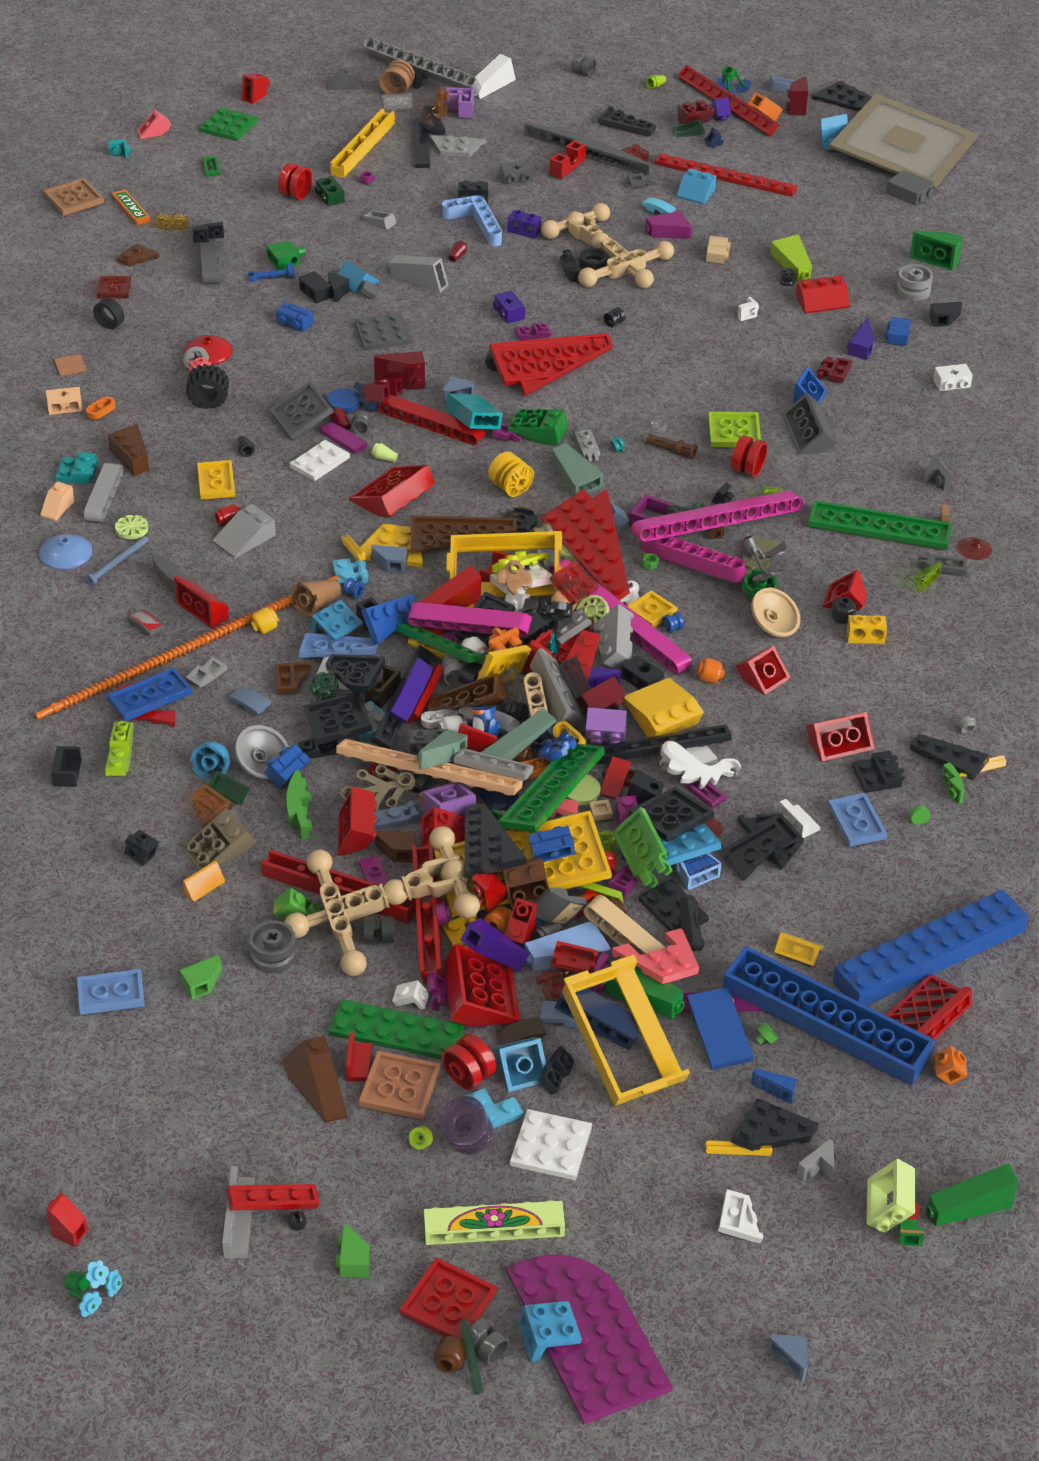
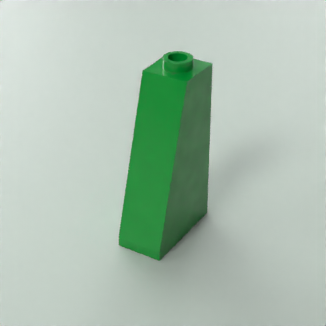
[606,966,684,1020]
[926,1163,1019,1226]

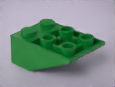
[507,408,568,445]

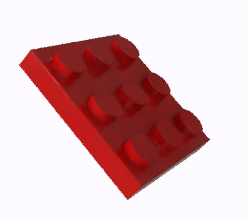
[400,1257,497,1341]

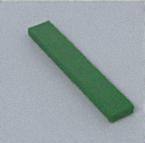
[396,624,484,663]

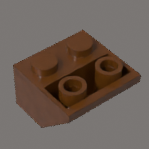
[501,856,549,908]

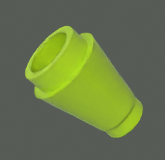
[646,75,666,89]

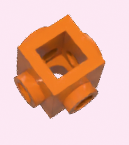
[933,1046,967,1085]

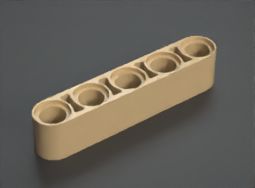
[584,895,666,955]

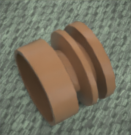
[380,60,415,97]

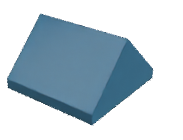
[338,260,379,293]

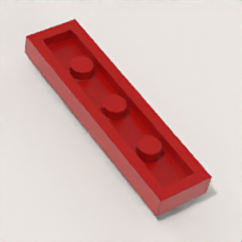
[406,664,444,724]
[226,1184,320,1211]

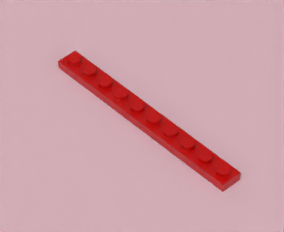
[677,65,779,136]
[654,153,797,197]

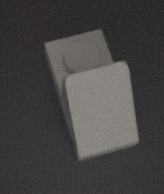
[797,1139,834,1181]

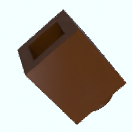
[375,830,416,863]

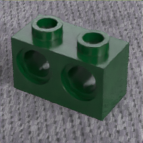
[315,176,345,206]

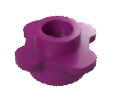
[358,171,375,184]

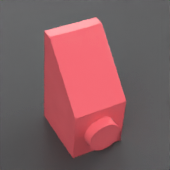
[137,109,171,139]

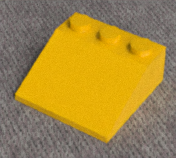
[622,678,704,738]

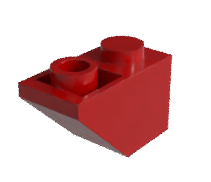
[472,874,508,912]
[504,898,537,945]
[47,1193,88,1247]

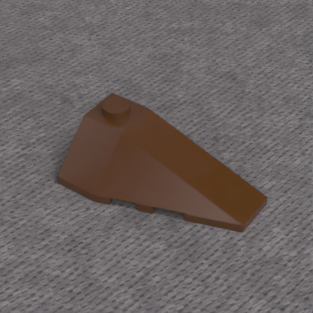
[428,673,507,711]
[283,1036,348,1123]

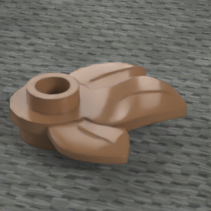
[497,560,532,595]

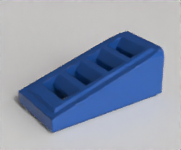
[751,1069,797,1104]

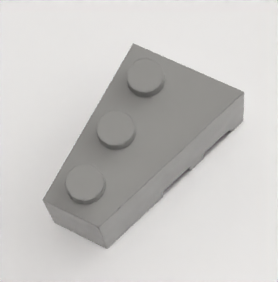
[592,604,633,671]

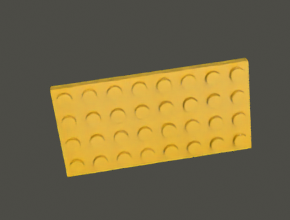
[434,811,612,917]

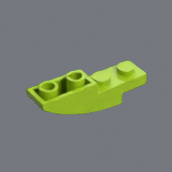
[105,721,134,776]

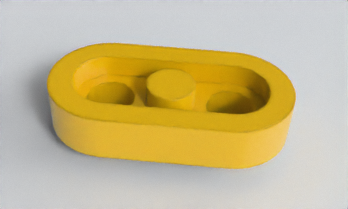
[553,721,586,744]

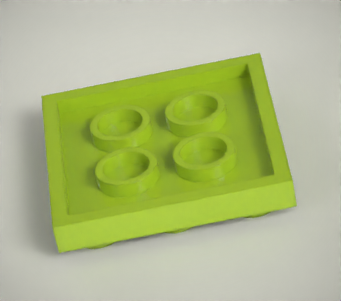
[708,412,761,448]

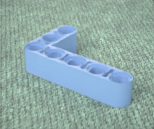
[442,196,502,246]

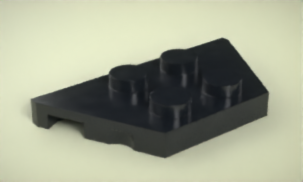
[737,813,804,870]

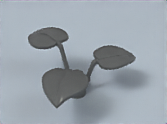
[711,535,787,582]

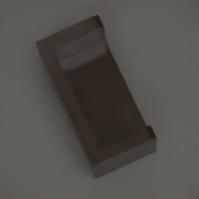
[365,665,401,708]

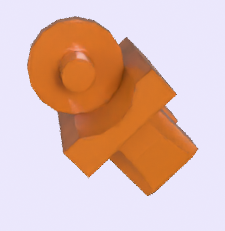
[487,627,522,653]

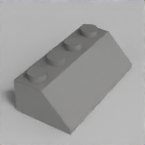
[530,648,584,732]

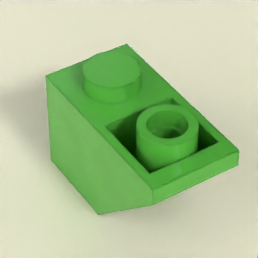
[273,887,321,921]
[180,955,222,1000]
[336,1225,370,1278]

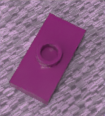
[359,856,389,886]

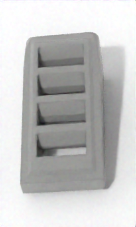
[362,210,396,230]

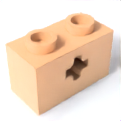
[46,387,83,415]

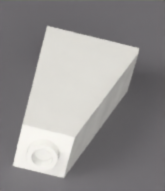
[474,54,516,99]

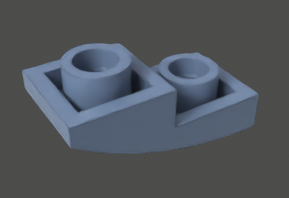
[229,686,271,715]
[540,1001,578,1028]

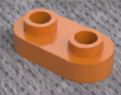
[86,397,115,419]

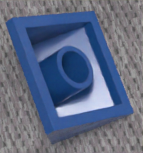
[793,366,828,403]

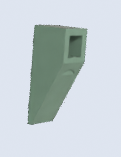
[417,730,468,769]

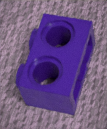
[507,210,541,239]

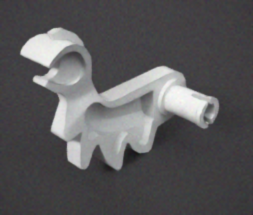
[659,741,741,789]

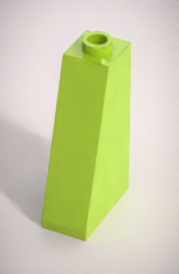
[770,235,812,281]

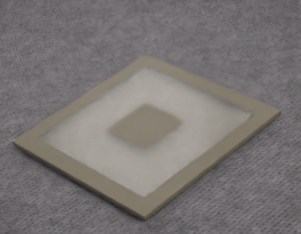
[829,93,979,189]

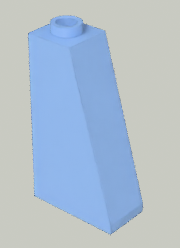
[525,921,611,971]

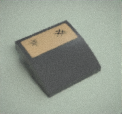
[534,887,587,925]

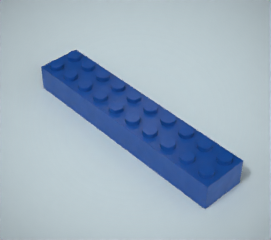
[833,889,1029,1006]
[723,945,935,1086]

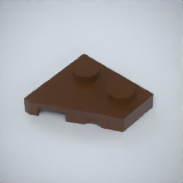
[275,661,311,695]

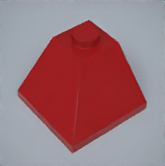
[822,569,867,611]
[736,645,791,695]

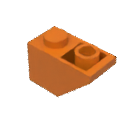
[748,92,783,121]

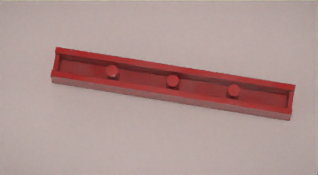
[412,842,444,984]
[261,849,416,924]

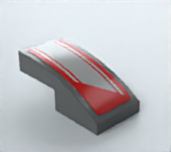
[127,609,165,636]

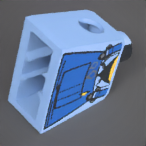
[674,853,721,890]

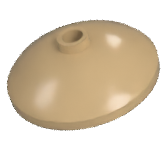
[751,588,800,638]

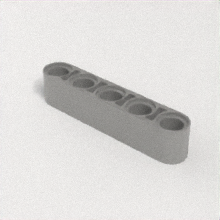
[84,463,123,522]

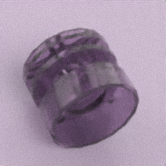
[440,1096,494,1155]

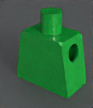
[266,241,306,270]

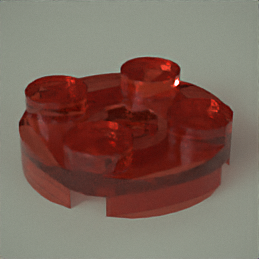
[621,144,649,162]

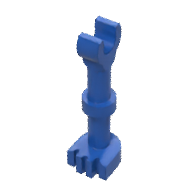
[248,263,294,282]

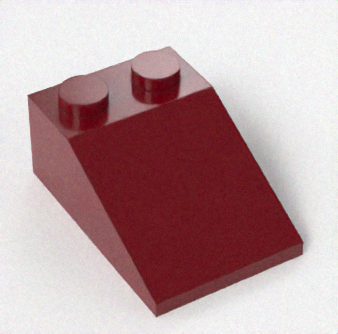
[373,351,425,390]

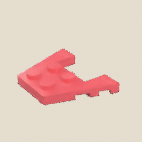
[612,928,699,984]

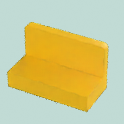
[774,932,824,966]

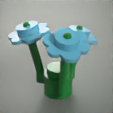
[64,1260,122,1317]

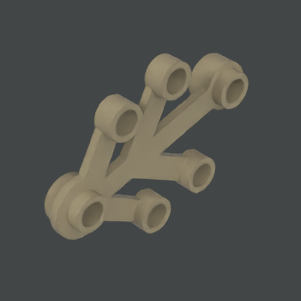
[340,765,415,811]

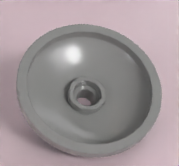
[235,725,289,780]

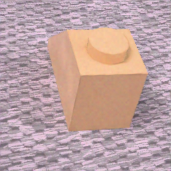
[40,481,74,521]

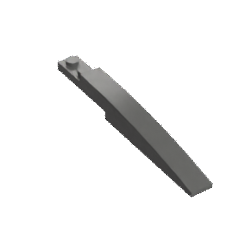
[525,121,651,175]

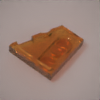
[433,86,449,118]
[191,784,233,828]

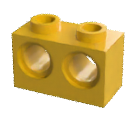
[847,615,887,644]

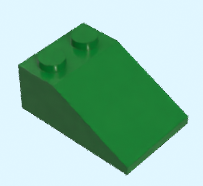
[910,231,963,271]

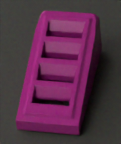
[607,865,640,901]

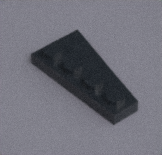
[910,734,989,781]

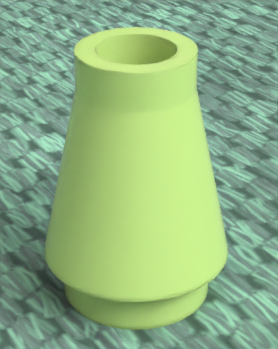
[372,443,398,463]

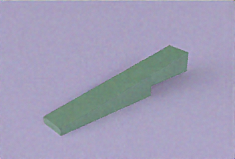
[459,708,557,790]

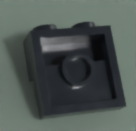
[458,180,488,204]
[852,750,905,793]

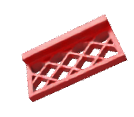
[886,974,972,1040]

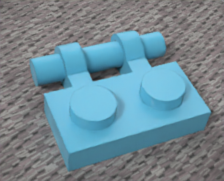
[332,558,369,587]

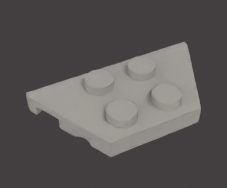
[431,135,486,157]

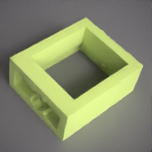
[867,1159,915,1233]

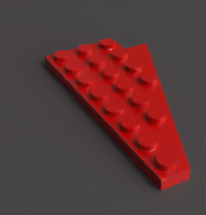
[489,333,613,396]
[541,488,630,600]

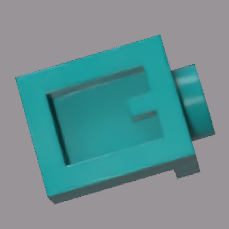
[108,139,131,158]

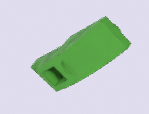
[286,770,312,840]

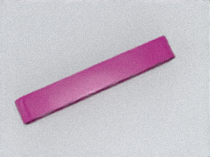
[641,537,746,583]
[407,602,532,637]

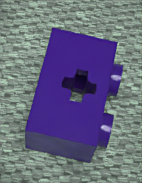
[493,290,525,323]

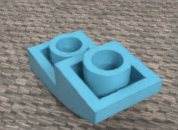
[641,197,676,214]

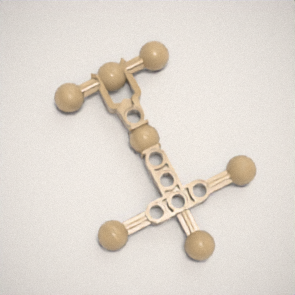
[541,203,674,289]
[284,826,480,977]

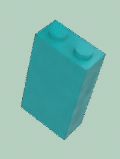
[445,393,503,429]

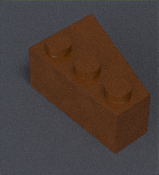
[108,423,149,476]

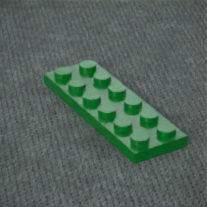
[328,999,465,1059]

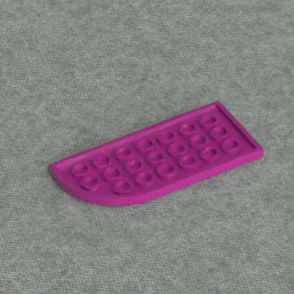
[506,1255,673,1425]

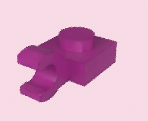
[427,972,448,1011]

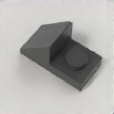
[923,457,952,491]

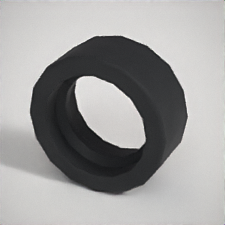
[579,248,608,270]
[93,297,125,330]

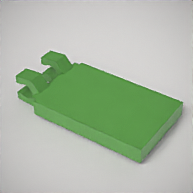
[612,807,673,889]

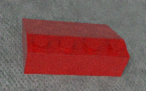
[348,465,435,517]
[444,944,520,1026]

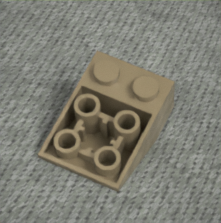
[182,807,257,870]

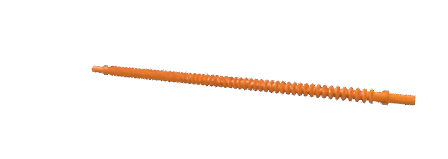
[34,575,339,720]

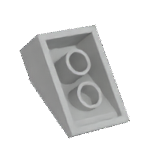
[212,504,276,558]

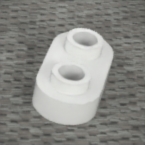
[421,709,458,729]

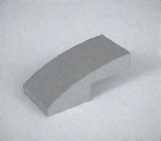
[186,657,227,688]

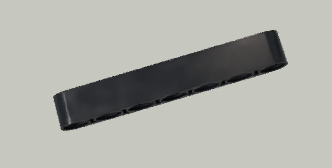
[458,613,558,684]

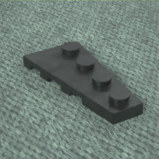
[598,105,656,136]

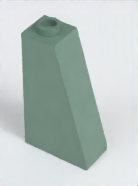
[552,443,603,495]

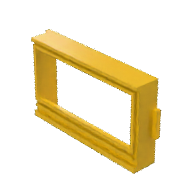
[446,531,562,598]
[562,954,690,1106]

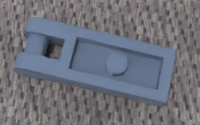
[374,801,421,830]

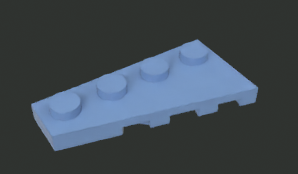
[299,633,379,658]

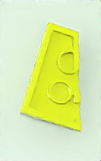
[492,551,549,573]

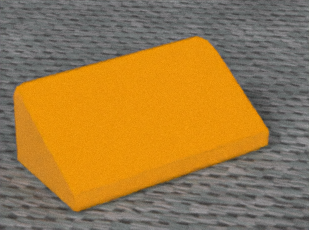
[183,861,225,901]

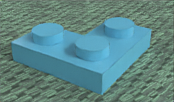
[465,1088,524,1132]

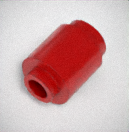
[215,504,241,526]

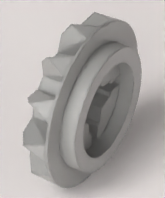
[183,347,209,369]

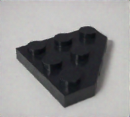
[325,654,385,693]
[731,1099,819,1151]

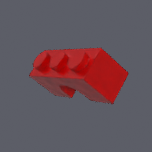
[549,140,586,179]

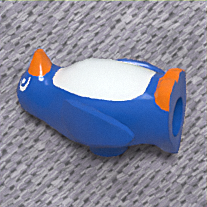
[471,706,501,741]

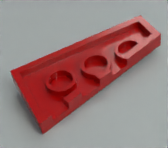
[564,630,600,708]

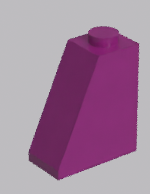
[644,211,692,239]

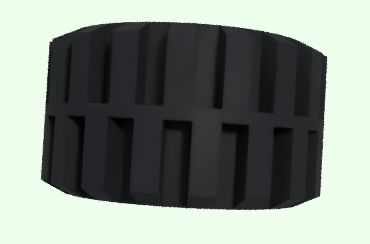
[186,364,229,409]

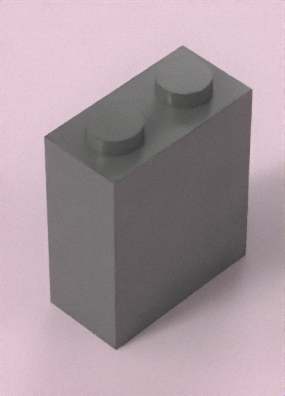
[886,170,934,206]

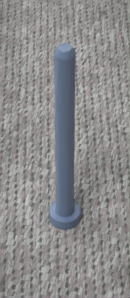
[85,537,149,586]

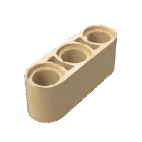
[524,673,548,717]

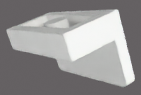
[778,799,820,838]

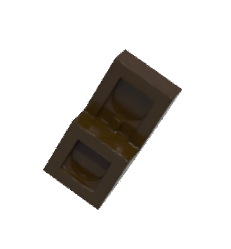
[497,1017,547,1045]

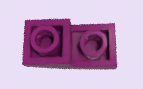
[515,323,551,341]
[590,952,610,993]

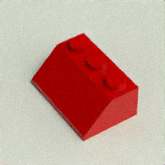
[795,275,850,314]
[174,575,229,629]
[806,712,875,762]
[337,786,377,856]

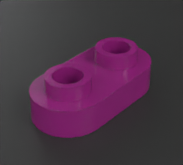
[436,898,451,925]

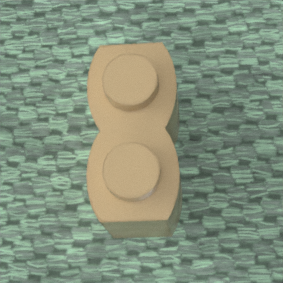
[706,236,731,264]

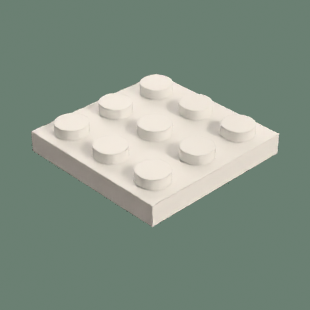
[510,1109,592,1180]

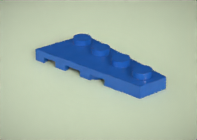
[361,594,417,645]

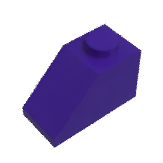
[710,98,731,121]

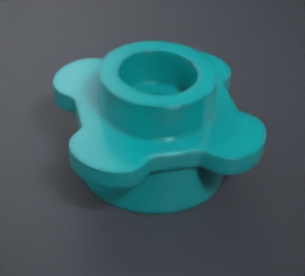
[610,434,625,452]

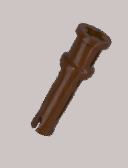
[647,434,698,459]

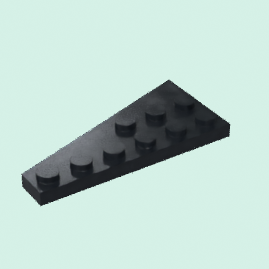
[812,81,872,111]
[465,803,527,878]

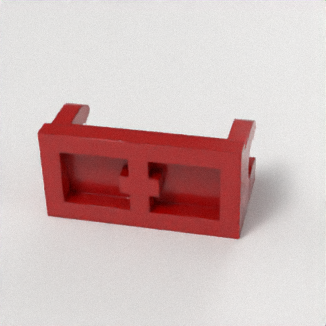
[551,941,598,974]

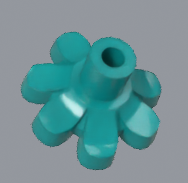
[547,632,559,655]

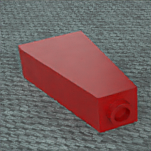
[420,565,481,607]

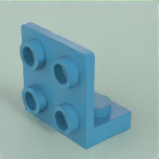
[820,114,848,150]
[310,600,363,641]
[518,1301,582,1362]

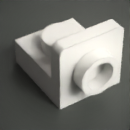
[738,297,759,321]

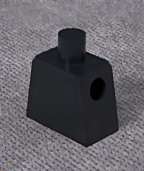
[626,769,664,805]

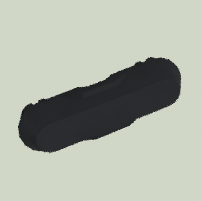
[560,249,580,282]
[500,699,530,722]
[679,895,704,951]

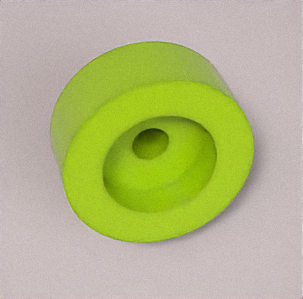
[409,1126,433,1150]

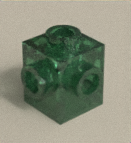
[310,672,339,702]

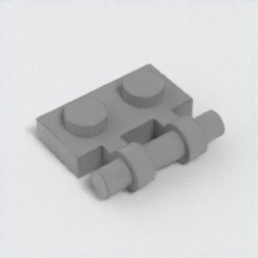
[554,608,592,644]

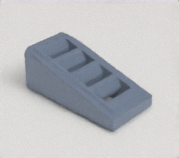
[768,76,796,91]

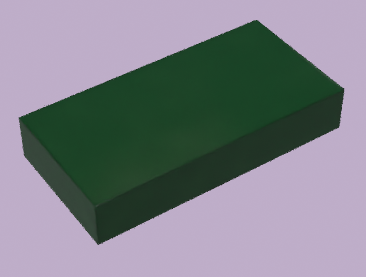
[208,771,250,805]

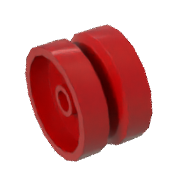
[278,163,313,200]
[731,435,768,478]
[441,1033,496,1091]

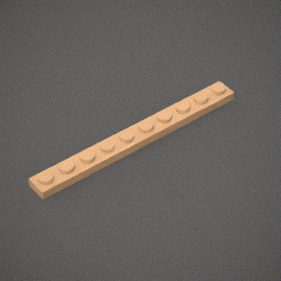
[336,739,523,796]

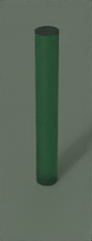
[459,1319,484,1394]

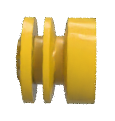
[488,451,534,497]

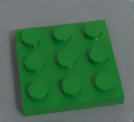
[199,108,258,141]

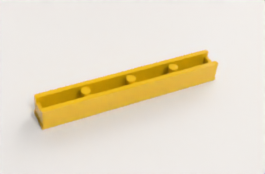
[330,109,395,178]

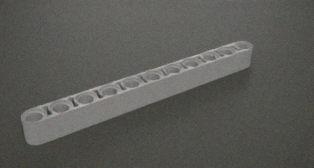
[364,37,482,94]

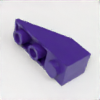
[847,318,874,360]
[460,918,530,971]

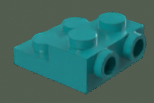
[55,452,99,484]

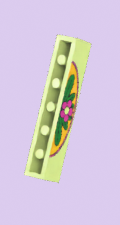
[424,1200,565,1245]

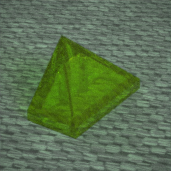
[913,561,942,593]

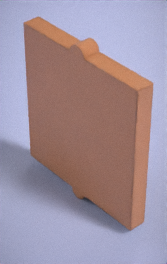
[54,354,87,376]

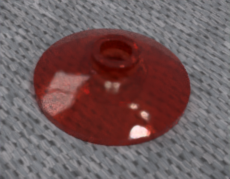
[957,537,992,560]

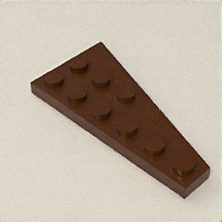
[410,515,517,554]

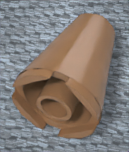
[291,579,341,618]

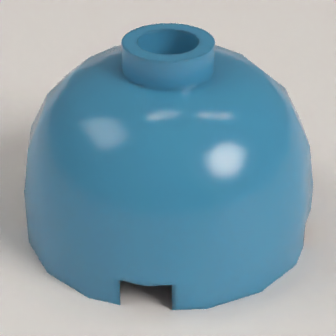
[190,741,231,780]

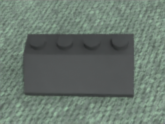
[782,393,837,455]

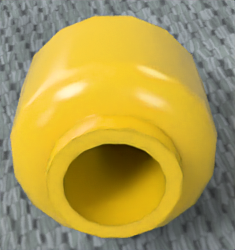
[251,607,279,634]

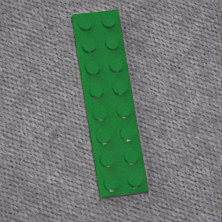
[808,500,953,550]
[499,744,605,833]

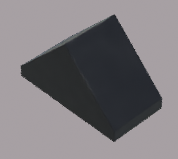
[328,272,350,302]

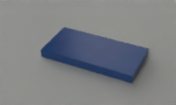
[106,667,192,721]
[687,987,754,1070]

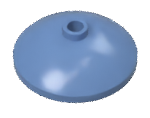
[39,534,93,570]

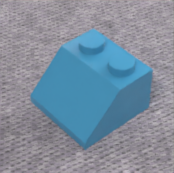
[676,169,716,204]
[493,1037,546,1092]

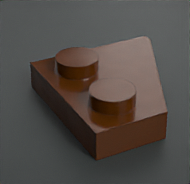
[116,244,160,266]

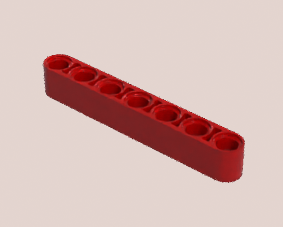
[378,395,485,446]

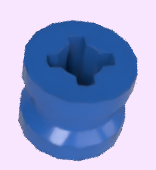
[343,577,365,599]
[663,611,684,633]

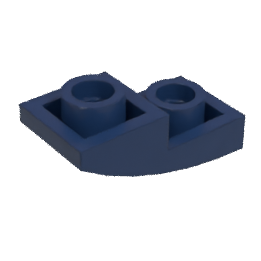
[353,381,379,412]

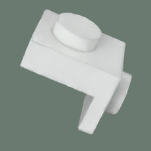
[505,589,530,612]
[392,980,429,1009]

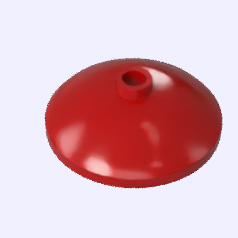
[184,335,233,365]

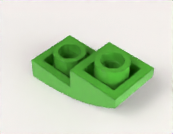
[941,762,964,804]

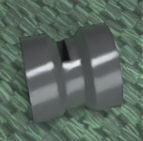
[352,411,370,434]

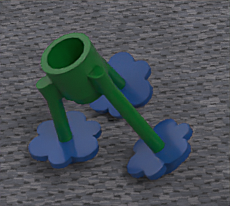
[716,66,751,95]

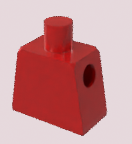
[242,73,270,104]

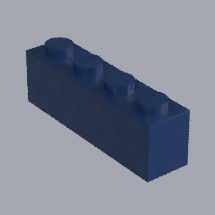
[554,988,640,1050]

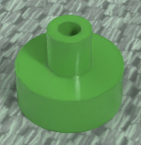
[756,1022,778,1044]

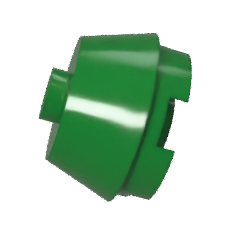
[742,569,778,603]

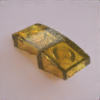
[155,213,189,230]

